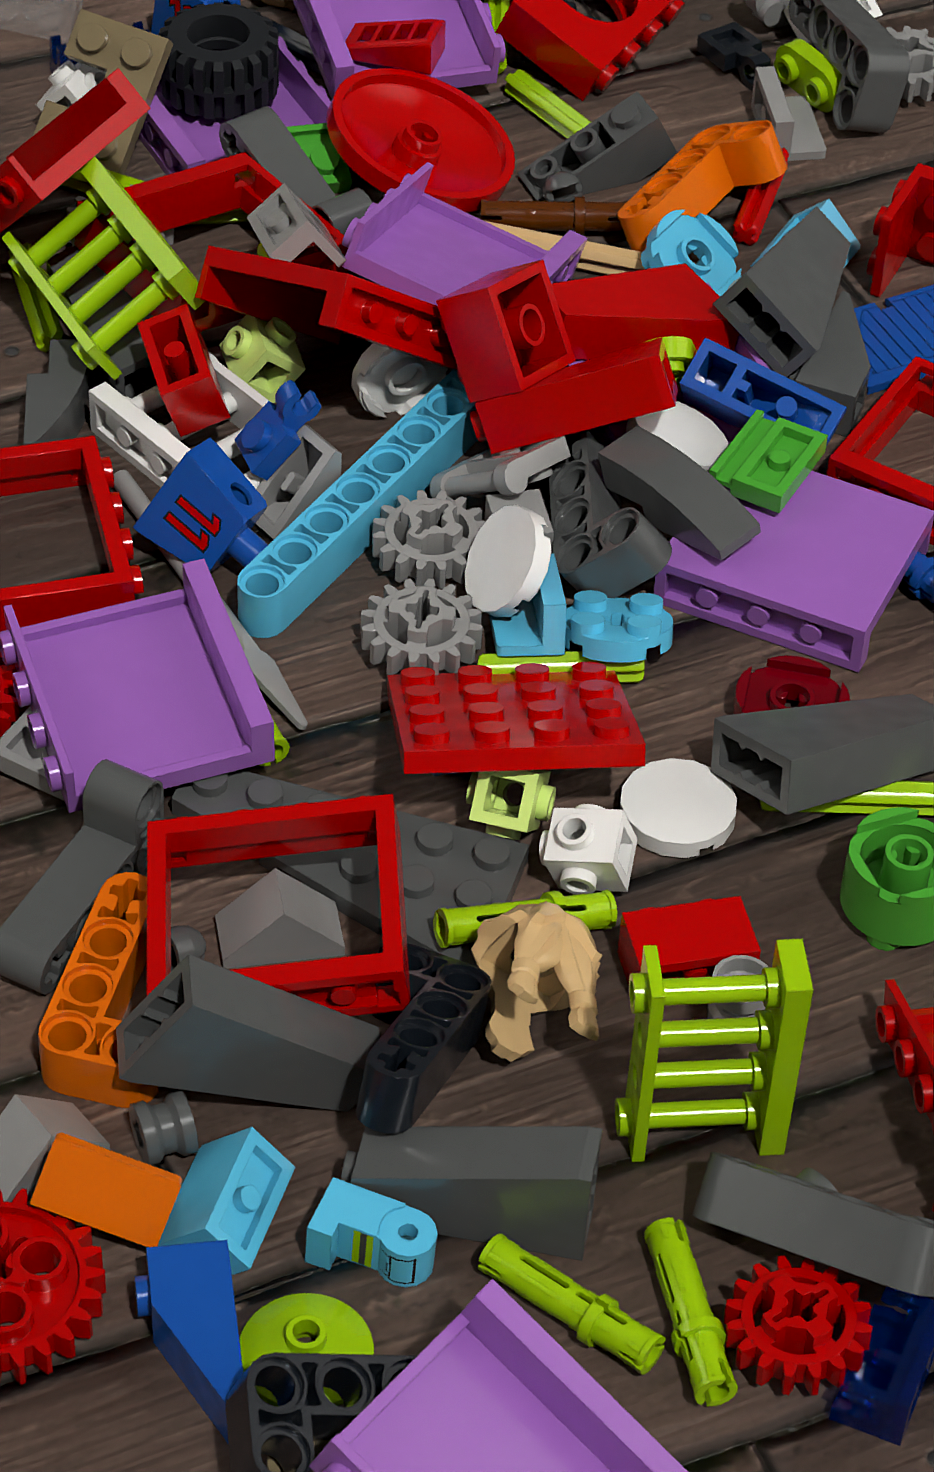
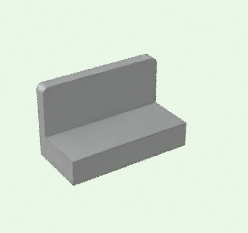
[751,66,827,161]
[246,183,347,267]

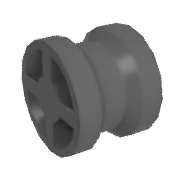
[129,1090,199,1166]

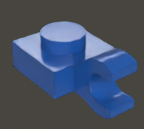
[234,380,321,480]

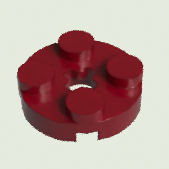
[733,655,850,714]

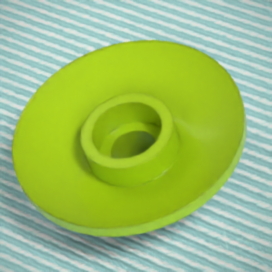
[239,1293,374,1406]

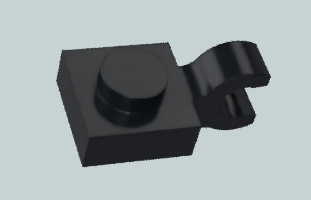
[697,22,771,91]

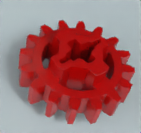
[724,1255,873,1396]

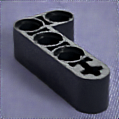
[356,943,492,1134]
[226,1353,417,1472]

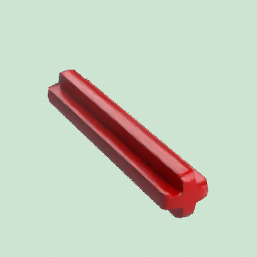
[732,147,789,246]

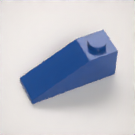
[680,337,847,447]
[135,1240,243,1443]

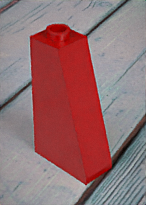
[551,263,740,360]
[470,337,678,454]

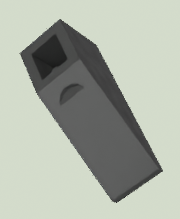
[517,91,677,201]
[789,291,871,437]

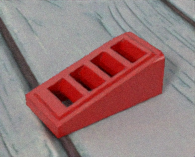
[345,19,445,75]

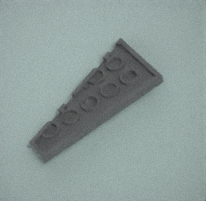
[172,770,529,966]

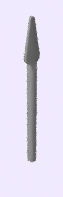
[113,470,308,730]

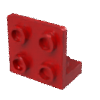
[867,163,934,298]

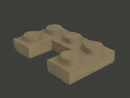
[33,9,173,175]

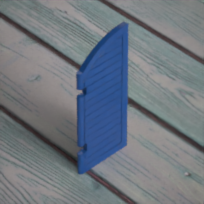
[854,284,934,395]

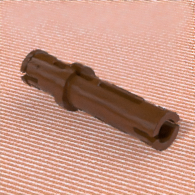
[481,197,628,236]

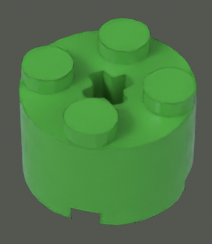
[840,807,934,951]

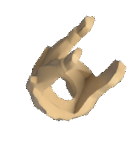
[471,901,602,1062]

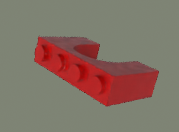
[495,0,686,101]

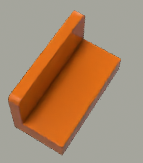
[30,1133,182,1247]

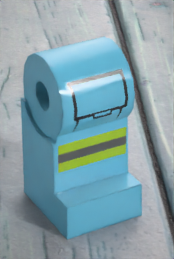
[305,1177,438,1287]

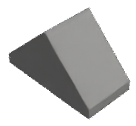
[256,424,342,539]
[215,868,345,969]
[0,1094,110,1202]

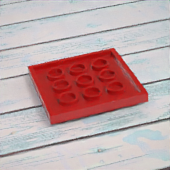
[387,662,646,774]

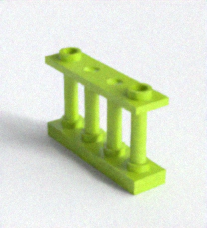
[2,156,205,380]
[615,938,813,1162]

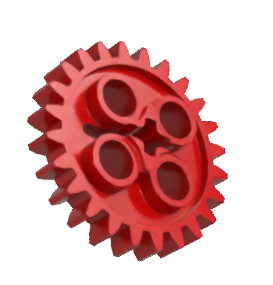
[0,1188,106,1385]

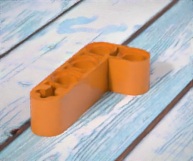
[617,120,787,252]
[38,872,159,1108]

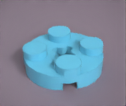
[641,210,741,296]
[565,590,673,663]

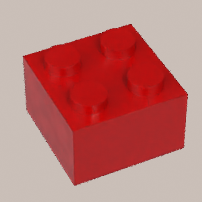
[436,259,576,403]

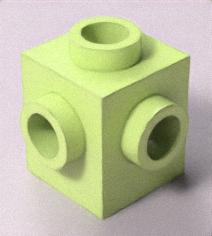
[219,315,306,403]
[466,770,556,840]

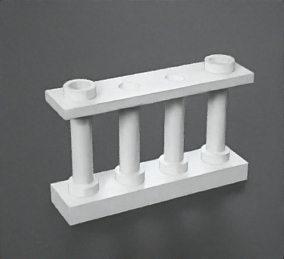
[89,353,269,489]

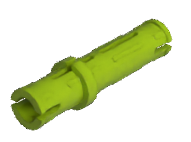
[433,890,617,948]
[644,1217,738,1407]
[478,1233,666,1375]

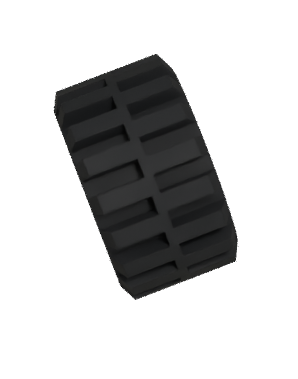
[159,3,279,120]

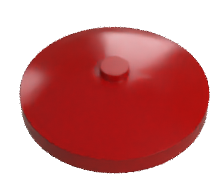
[326,68,515,213]

